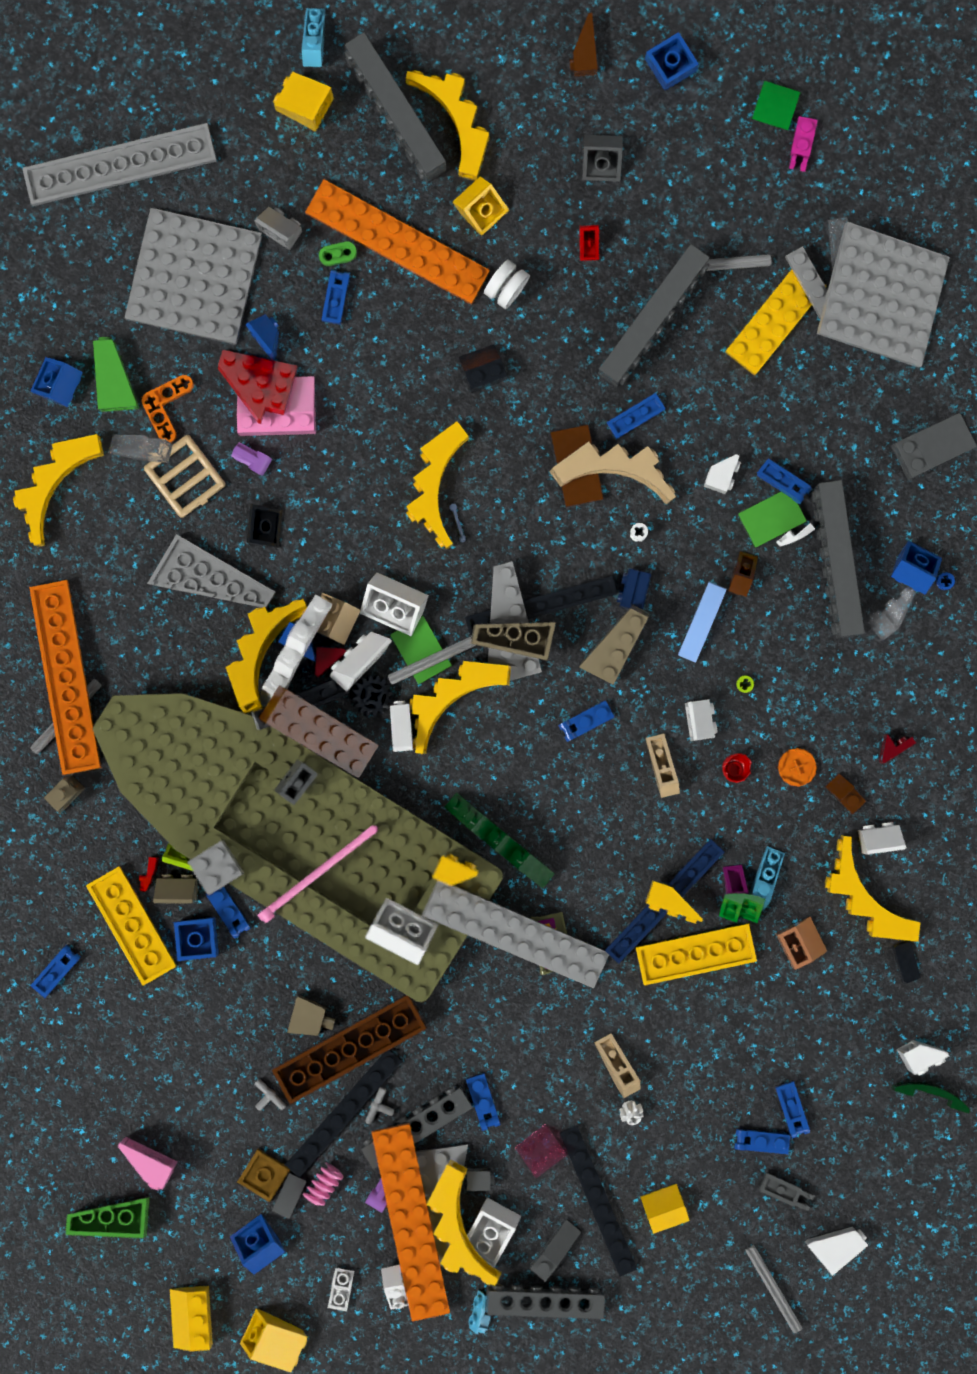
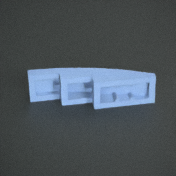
[678,582,727,663]

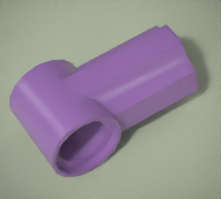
[231,442,272,476]
[365,1179,387,1213]

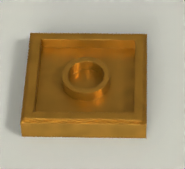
[237,1148,290,1202]

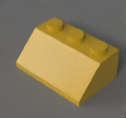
[170,1286,213,1351]

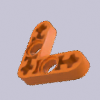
[142,375,194,444]

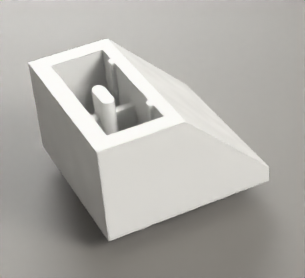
[897,1040,949,1075]

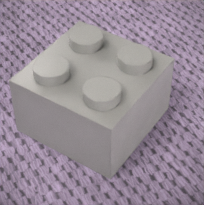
[188,840,244,895]

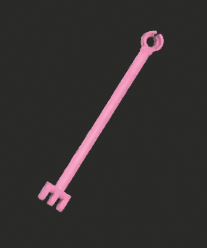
[257,825,378,923]

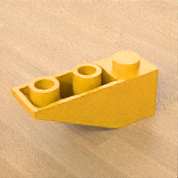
[645,880,703,924]

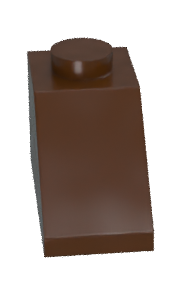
[728,551,758,597]

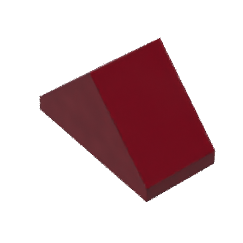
[315,647,347,678]

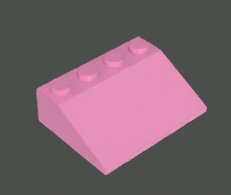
[237,376,316,436]

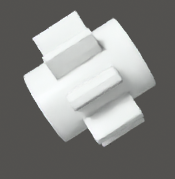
[619,1101,644,1125]

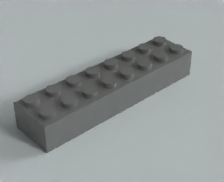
[344,33,446,183]
[598,244,710,387]
[811,480,865,639]

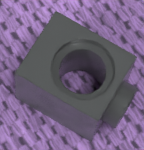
[467,1168,494,1191]

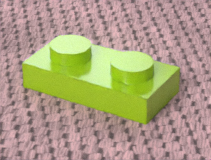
[162,843,193,871]

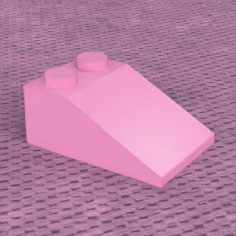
[118,1137,177,1190]

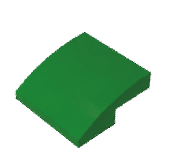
[752,81,800,130]
[719,893,765,923]

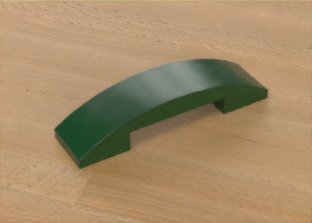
[891,1082,970,1113]

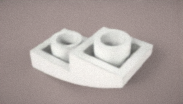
[328,1268,354,1312]

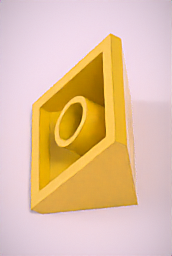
[640,1184,690,1234]

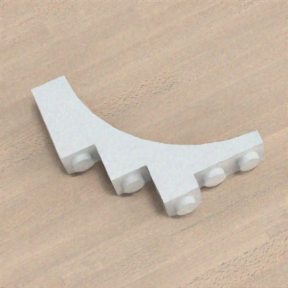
[260,595,332,707]

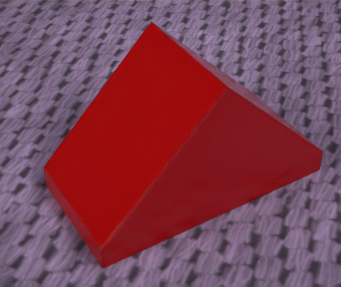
[579,225,599,261]

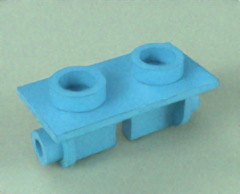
[469,1290,491,1334]

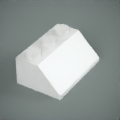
[360,573,429,636]
[330,632,391,692]
[366,898,438,965]

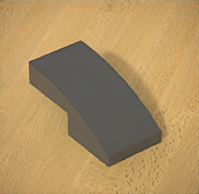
[272,1173,307,1219]

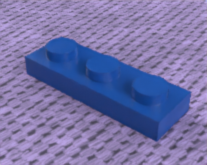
[607,393,666,439]

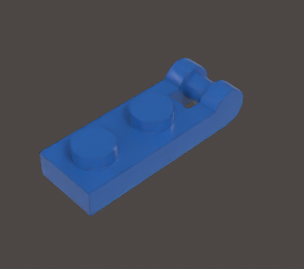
[322,269,350,325]
[757,459,812,504]
[558,700,614,742]
[205,887,251,939]
[30,945,81,998]
[466,1073,501,1131]
[775,1081,810,1138]
[734,1129,790,1154]

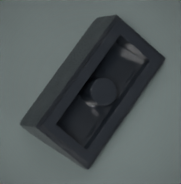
[892,941,921,984]

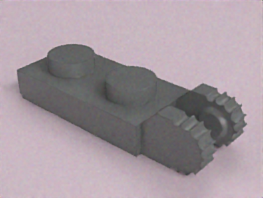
[758,1172,815,1211]

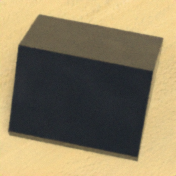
[247,504,282,548]

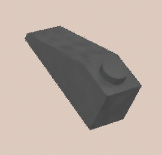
[530,1219,581,1281]

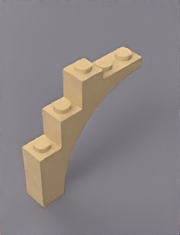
[550,442,676,504]

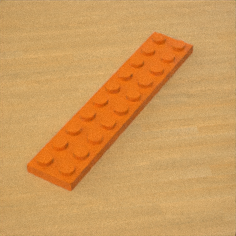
[305,179,490,305]
[29,580,102,775]
[371,1123,450,1321]

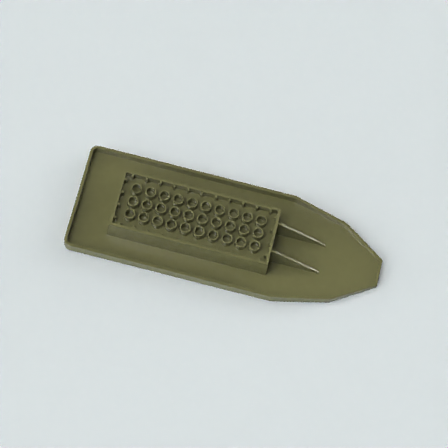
[92,694,502,1002]

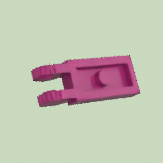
[789,116,818,172]

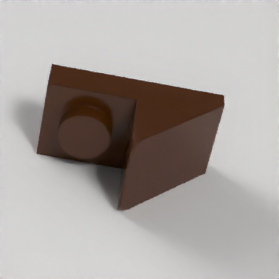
[825,773,866,815]

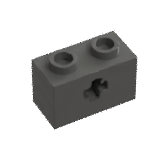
[274,759,318,805]

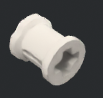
[630,523,648,542]

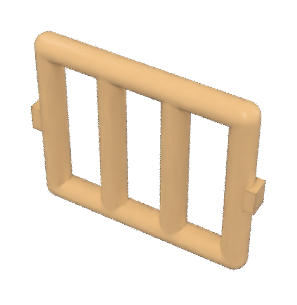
[144,435,225,518]

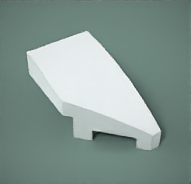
[776,523,815,546]

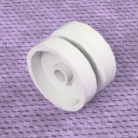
[484,259,530,309]

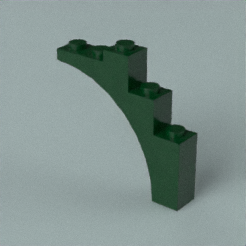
[445,792,555,888]

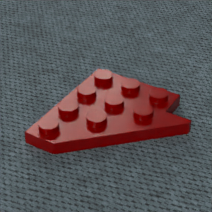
[218,350,297,424]

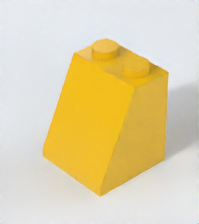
[273,72,334,132]
[240,1308,307,1372]

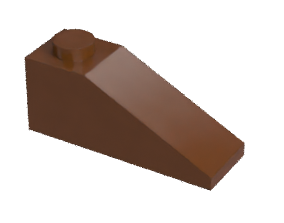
[569,13,598,77]

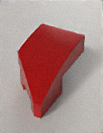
[139,856,159,892]

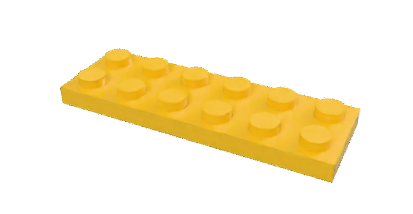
[725,270,827,376]
[86,866,177,986]
[635,923,757,985]

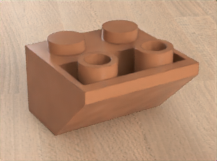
[775,916,827,970]

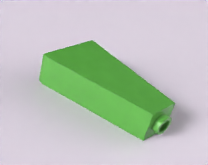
[93,337,139,412]

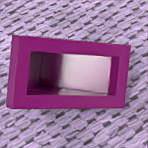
[723,865,749,894]

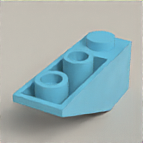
[302,8,325,67]
[749,846,785,911]

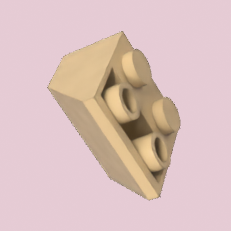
[317,593,361,645]

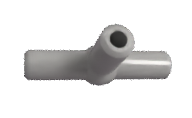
[255,1079,287,1111]
[365,1087,395,1125]

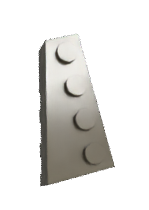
[579,605,650,685]
[470,622,556,660]

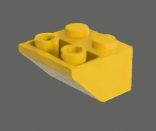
[433,853,479,886]

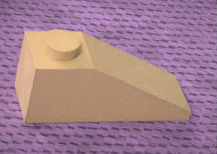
[646,734,680,798]
[595,1034,640,1098]

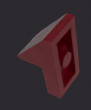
[879,734,916,764]

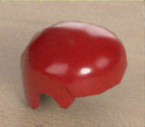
[722,753,752,783]

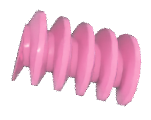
[303,1162,343,1206]

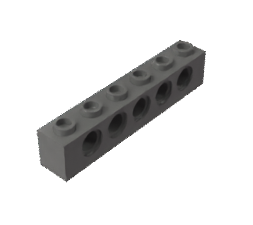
[361,1085,473,1169]
[485,1284,605,1319]

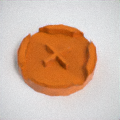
[778,748,817,787]

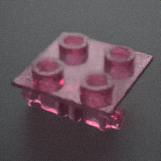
[515,1124,567,1179]

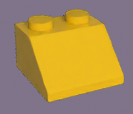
[453,177,509,236]

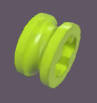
[736,676,754,693]

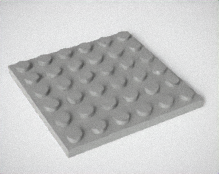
[124,208,262,345]
[817,222,950,368]

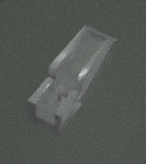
[109,435,173,463]

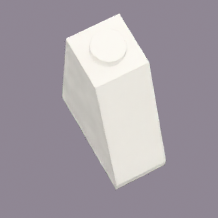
[390,701,414,752]
[805,1227,868,1276]

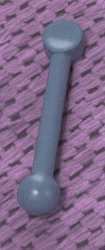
[449,504,466,542]

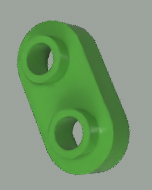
[319,242,357,266]

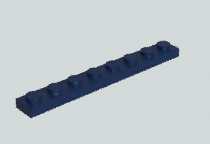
[605,839,724,964]

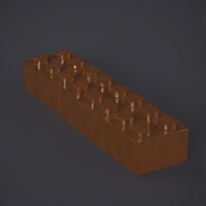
[272,994,427,1104]

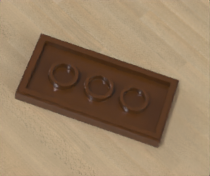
[551,425,603,507]

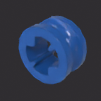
[936,572,955,590]

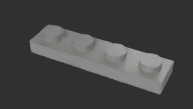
[785,246,828,319]

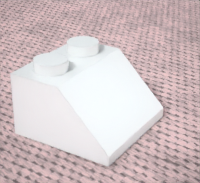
[685,699,717,741]
[858,822,906,854]

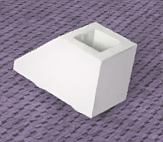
[704,455,741,494]
[381,1265,409,1309]

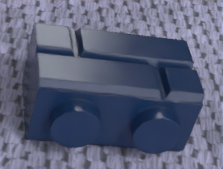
[617,569,651,610]

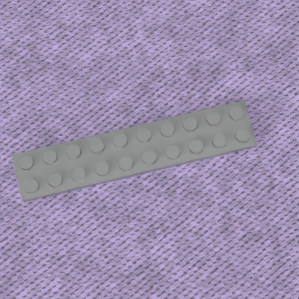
[22,123,217,206]
[422,880,609,988]

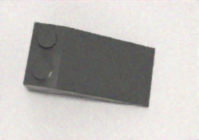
[891,413,977,480]

